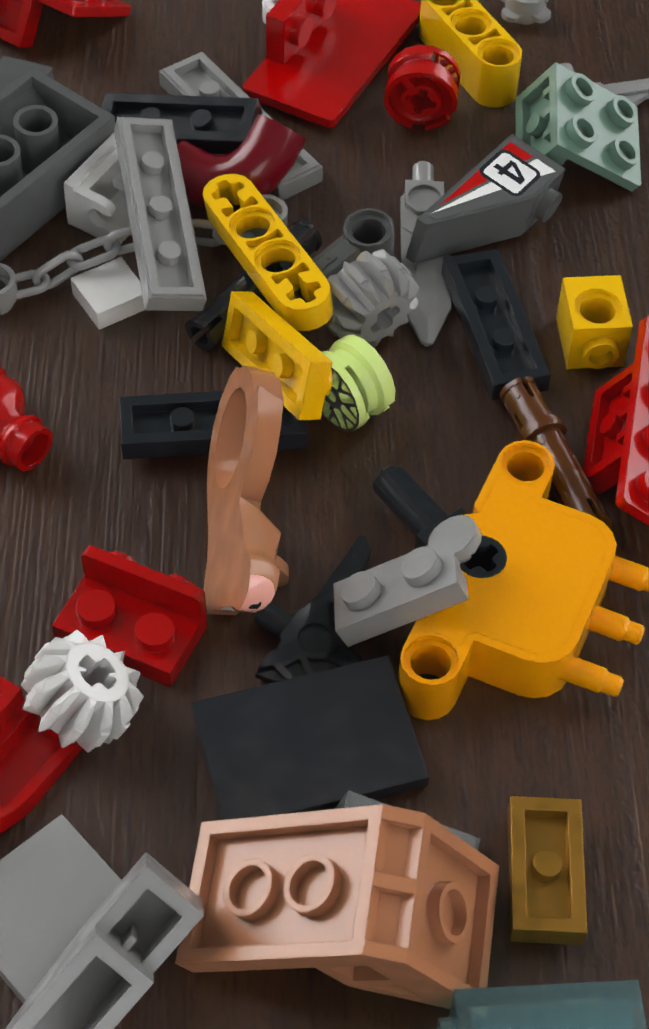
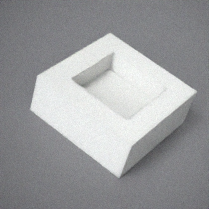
[70,257,145,330]

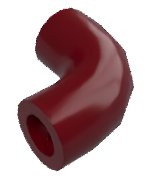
[177,114,307,208]

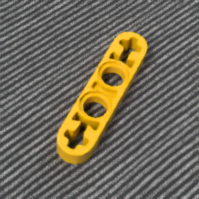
[202,174,334,331]

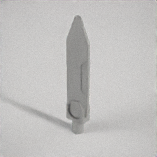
[400,161,452,347]

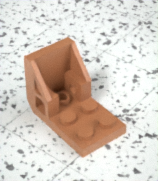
[175,804,499,1011]

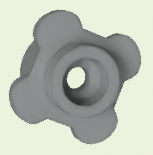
[501,0,551,25]

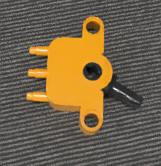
[373,440,649,720]

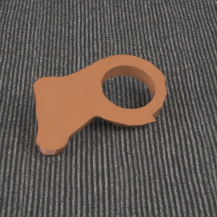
[203,365,289,616]

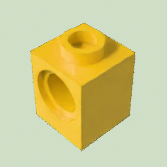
[556,275,633,369]

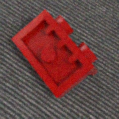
[52,545,207,687]

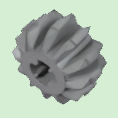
[325,249,420,347]

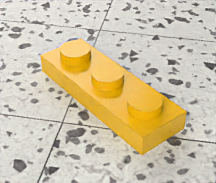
[222,291,333,420]

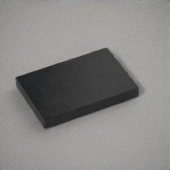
[191,655,430,820]

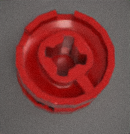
[384,45,461,131]

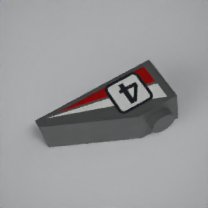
[406,134,566,264]

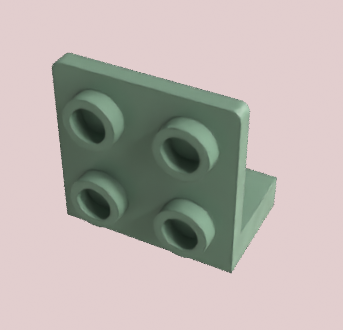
[515,62,641,191]

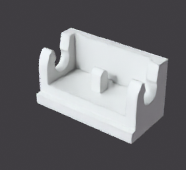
[64,132,131,244]

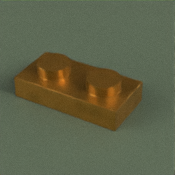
[507,796,588,945]

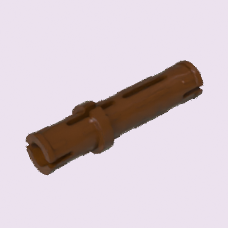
[499,376,613,529]

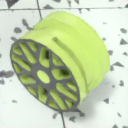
[321,334,396,432]

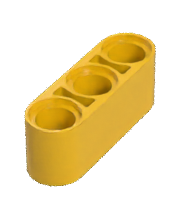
[418,0,522,108]

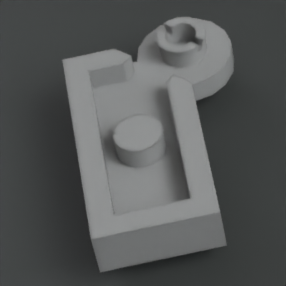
[333,515,482,647]

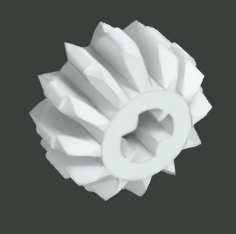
[21,630,144,753]

